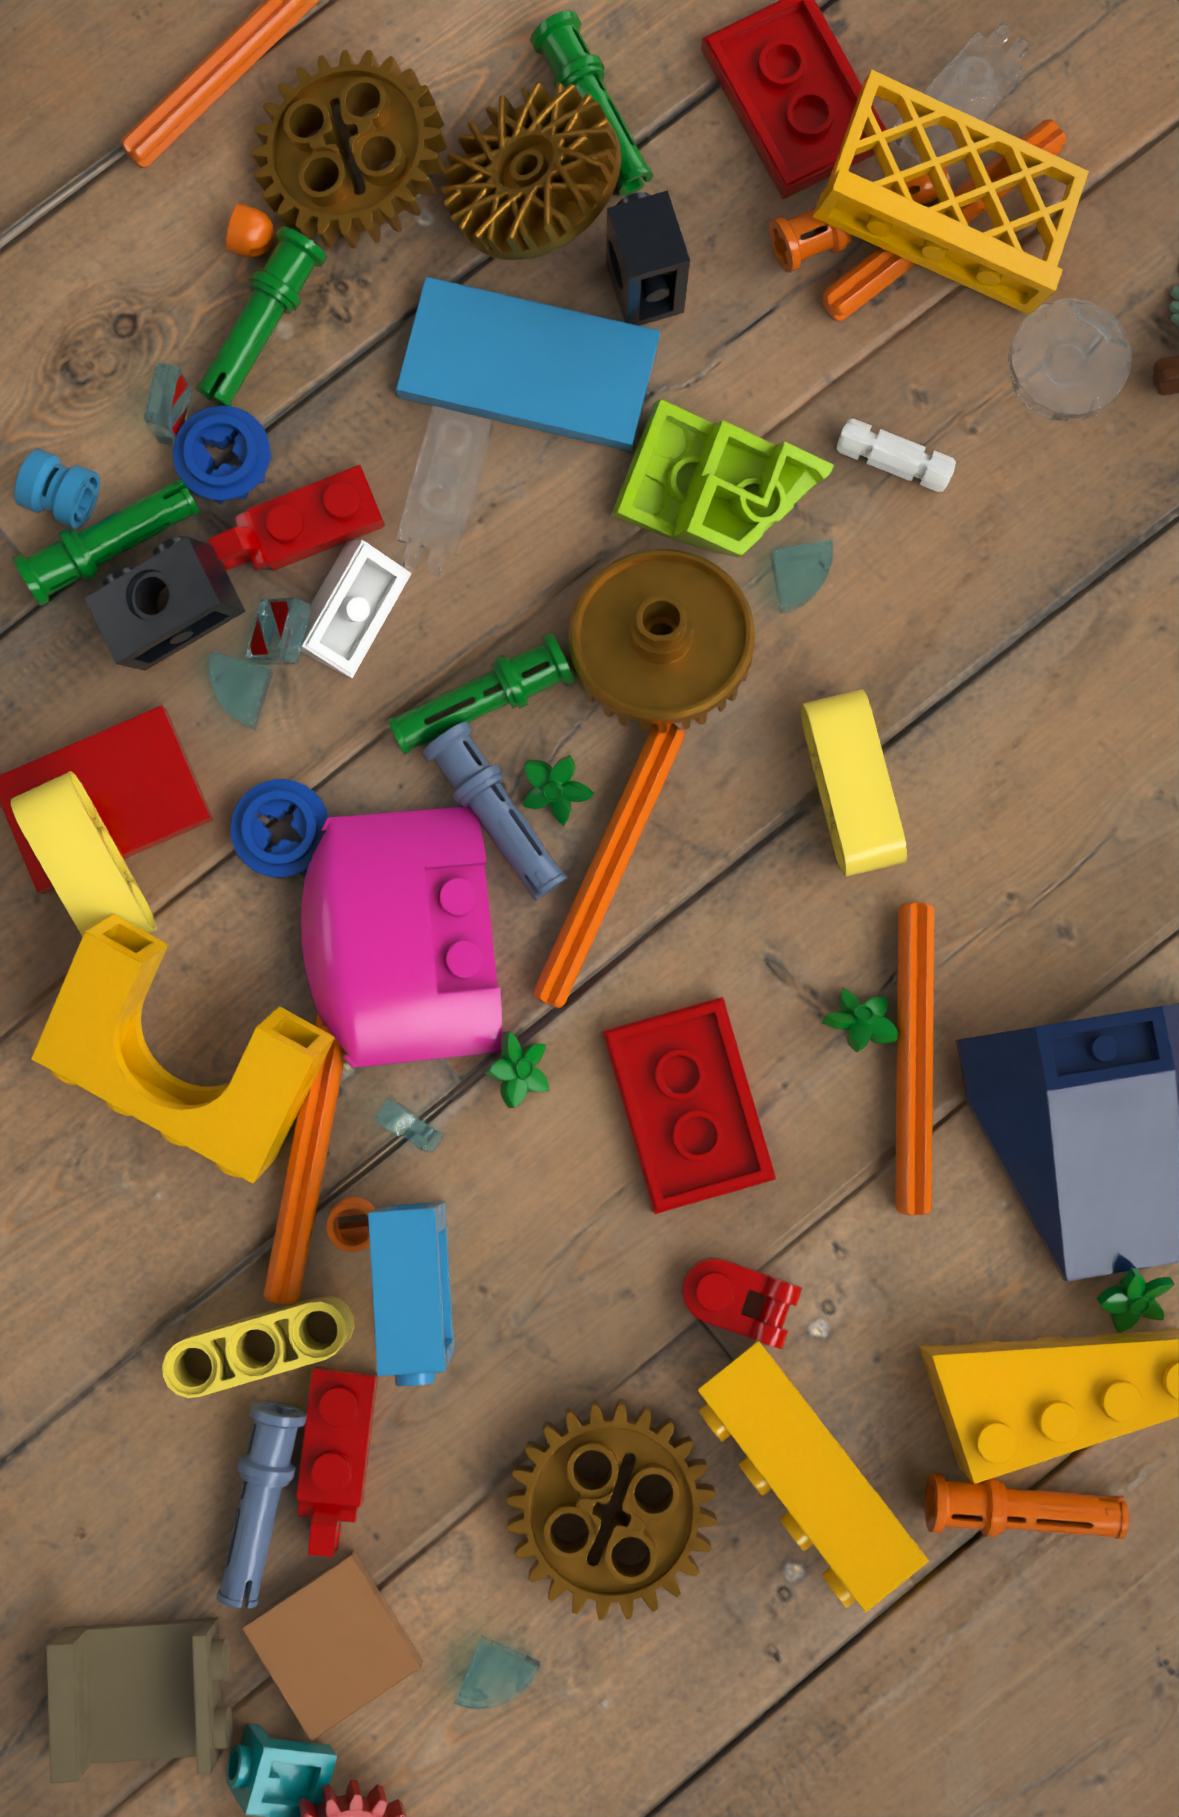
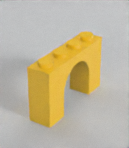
[31,914,335,1184]

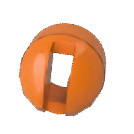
[226,203,274,258]
[326,1197,375,1252]

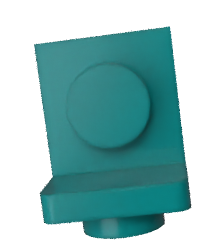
[226,1723,338,1817]

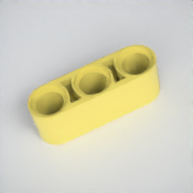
[800,689,907,877]
[11,771,157,937]
[162,1295,354,1398]

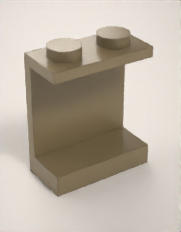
[46,1618,233,1783]

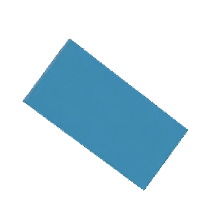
[396,277,660,452]

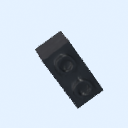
[606,190,690,326]
[85,536,246,671]

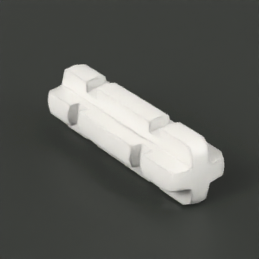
[836,418,956,492]

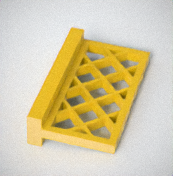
[813,69,1089,315]

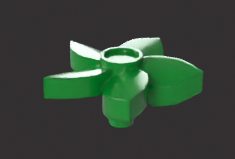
[523,755,595,827]
[822,987,899,1053]
[483,1031,549,1108]
[1096,1267,1175,1333]

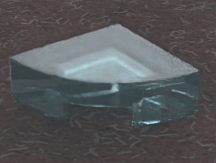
[770,540,833,614]
[208,651,273,730]
[375,1099,446,1153]
[454,1635,540,1709]

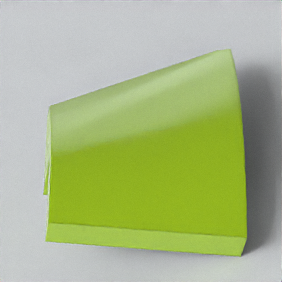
[611,399,834,557]

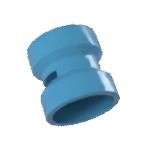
[14,448,100,529]

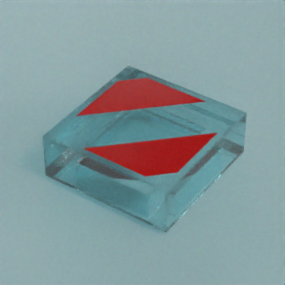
[144,363,192,446]
[245,597,311,665]

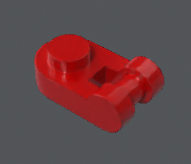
[682,1257,803,1349]

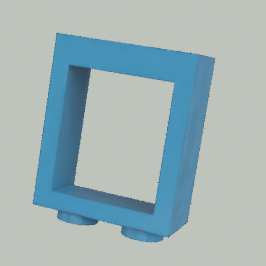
[368,1201,455,1386]

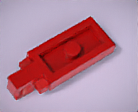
[208,465,385,571]
[296,1366,378,1557]

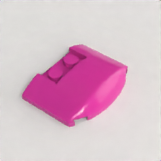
[300,806,503,1068]

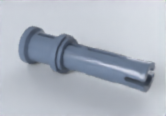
[422,721,567,901]
[217,1400,308,1609]

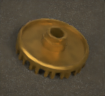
[441,82,621,260]
[568,549,755,733]

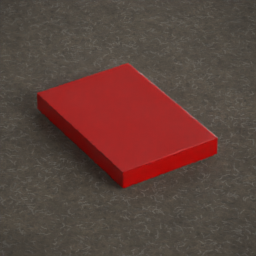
[701,0,890,199]
[0,705,214,894]
[603,997,776,1214]

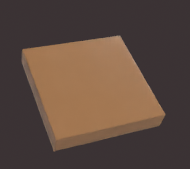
[242,1551,423,1742]

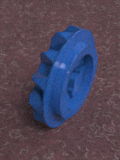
[173,406,273,504]
[230,779,329,879]

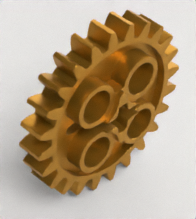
[251,50,447,248]
[506,1399,717,1620]

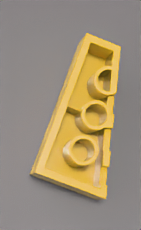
[919,1329,1179,1484]
[698,1341,929,1613]

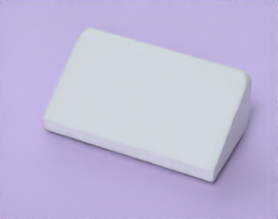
[289,540,412,678]

